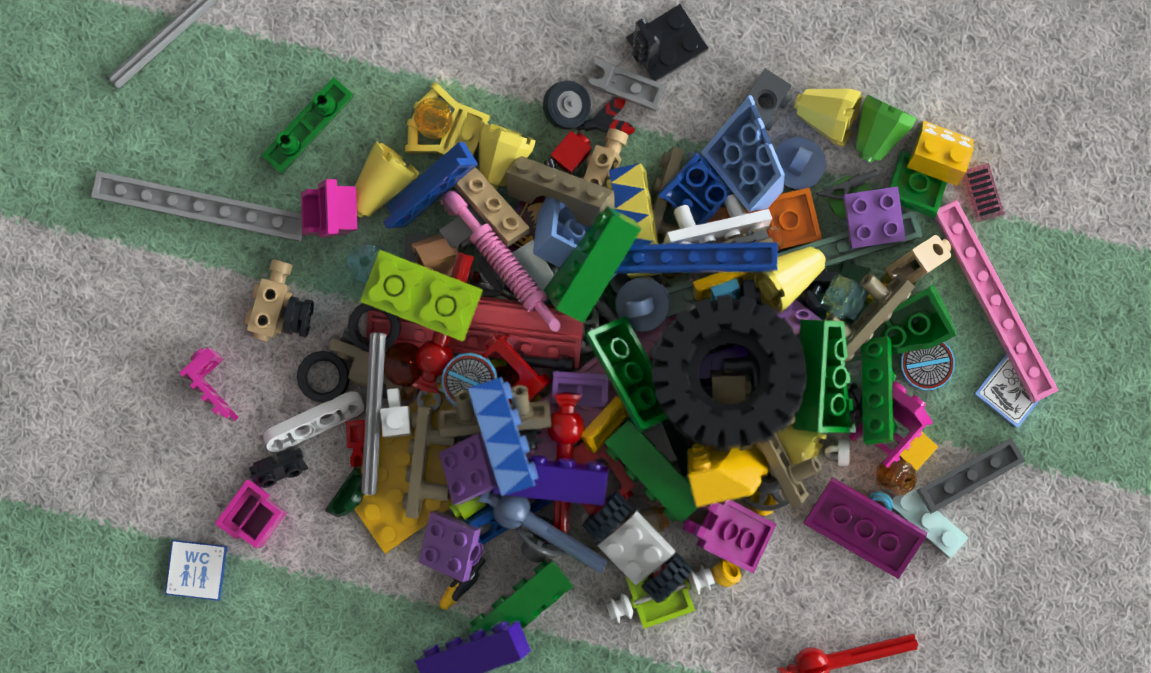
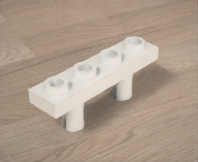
[663,194,772,244]

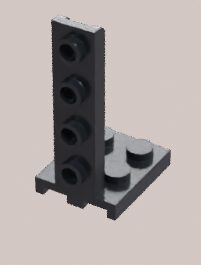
[626,4,709,82]

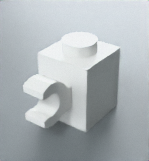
[380,388,414,439]

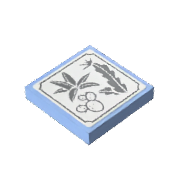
[974,354,1040,428]

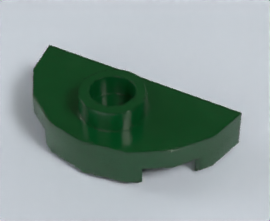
[325,467,364,517]

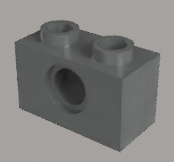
[741,68,792,131]

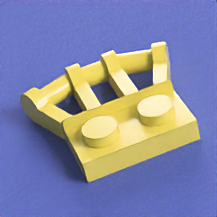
[405,82,490,157]

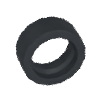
[347,303,401,352]
[296,351,350,403]

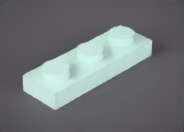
[892,483,968,558]

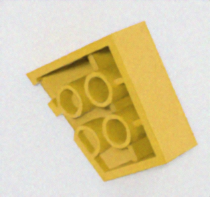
[688,444,769,507]

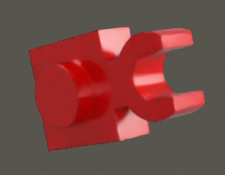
[345,419,365,467]

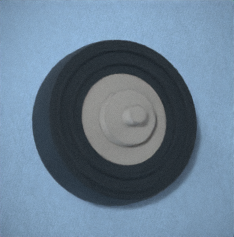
[543,81,591,129]

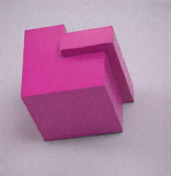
[301,179,357,238]
[214,479,288,548]

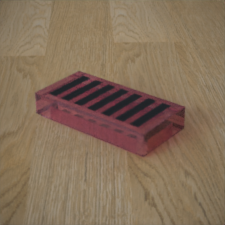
[963,163,1004,223]

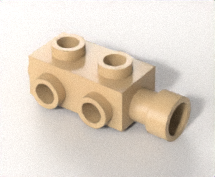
[581,128,629,188]
[245,259,293,342]

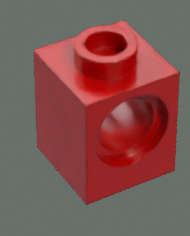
[550,131,592,175]

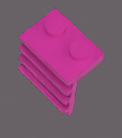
[179,347,239,421]
[849,381,933,468]

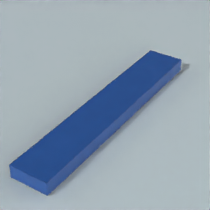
[614,242,778,274]

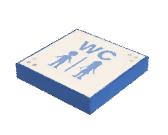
[165,540,227,601]

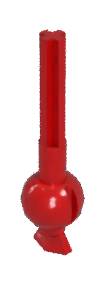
[412,252,474,394]
[547,392,585,533]
[776,634,918,673]

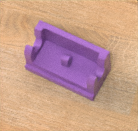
[551,372,609,408]

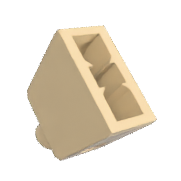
[885,235,951,283]

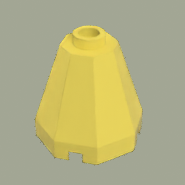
[794,89,863,147]
[479,121,536,190]

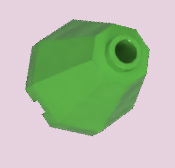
[856,94,917,163]

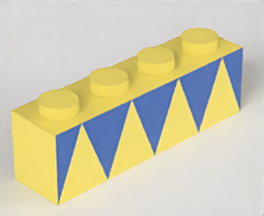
[607,163,662,279]

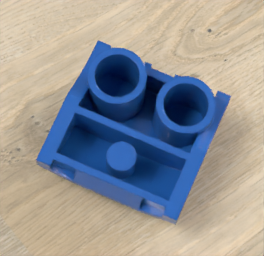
[658,152,733,225]

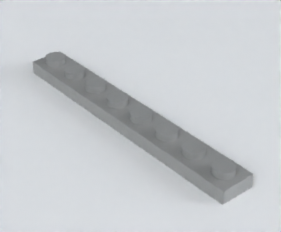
[91,171,304,242]

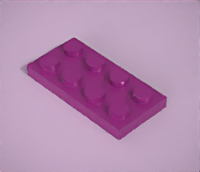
[804,477,927,579]

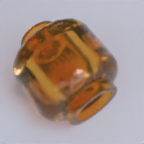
[876,459,917,496]

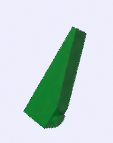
[850,284,957,362]

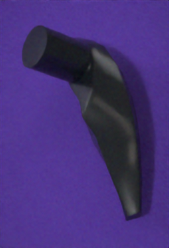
[805,283,827,320]

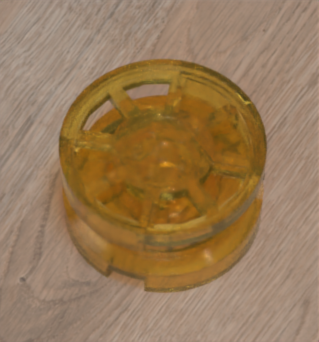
[414,98,453,139]

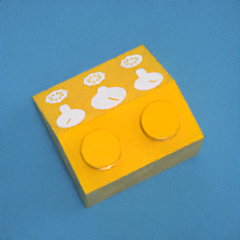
[907,120,974,186]

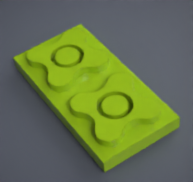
[360,250,483,341]

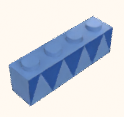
[468,378,538,496]

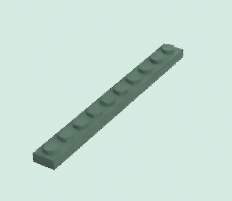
[667,211,923,318]

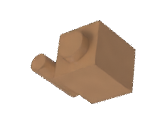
[410,234,458,276]

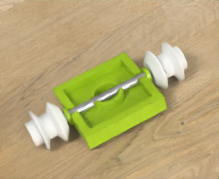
[606,565,715,629]

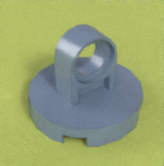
[775,137,826,191]
[616,277,671,332]

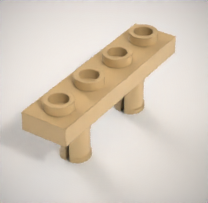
[454,167,530,247]

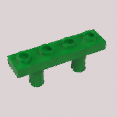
[261,77,354,174]
[862,336,897,445]

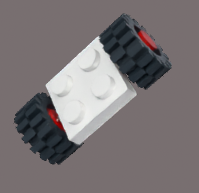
[582,491,693,603]

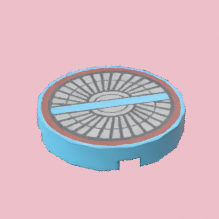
[900,342,955,390]
[442,352,497,407]

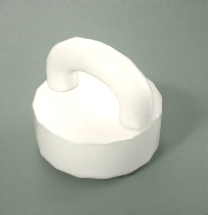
[825,439,849,466]

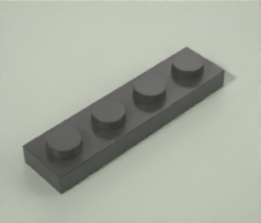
[917,437,1025,514]

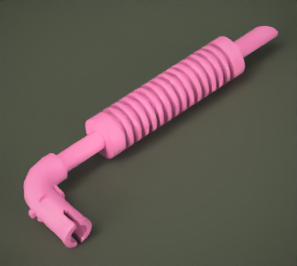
[440,190,561,332]

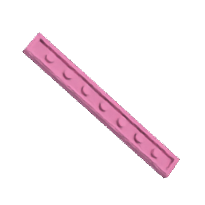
[934,200,1059,403]

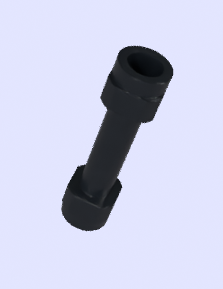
[507,351,574,373]

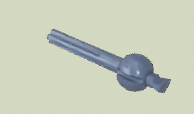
[478,489,609,573]

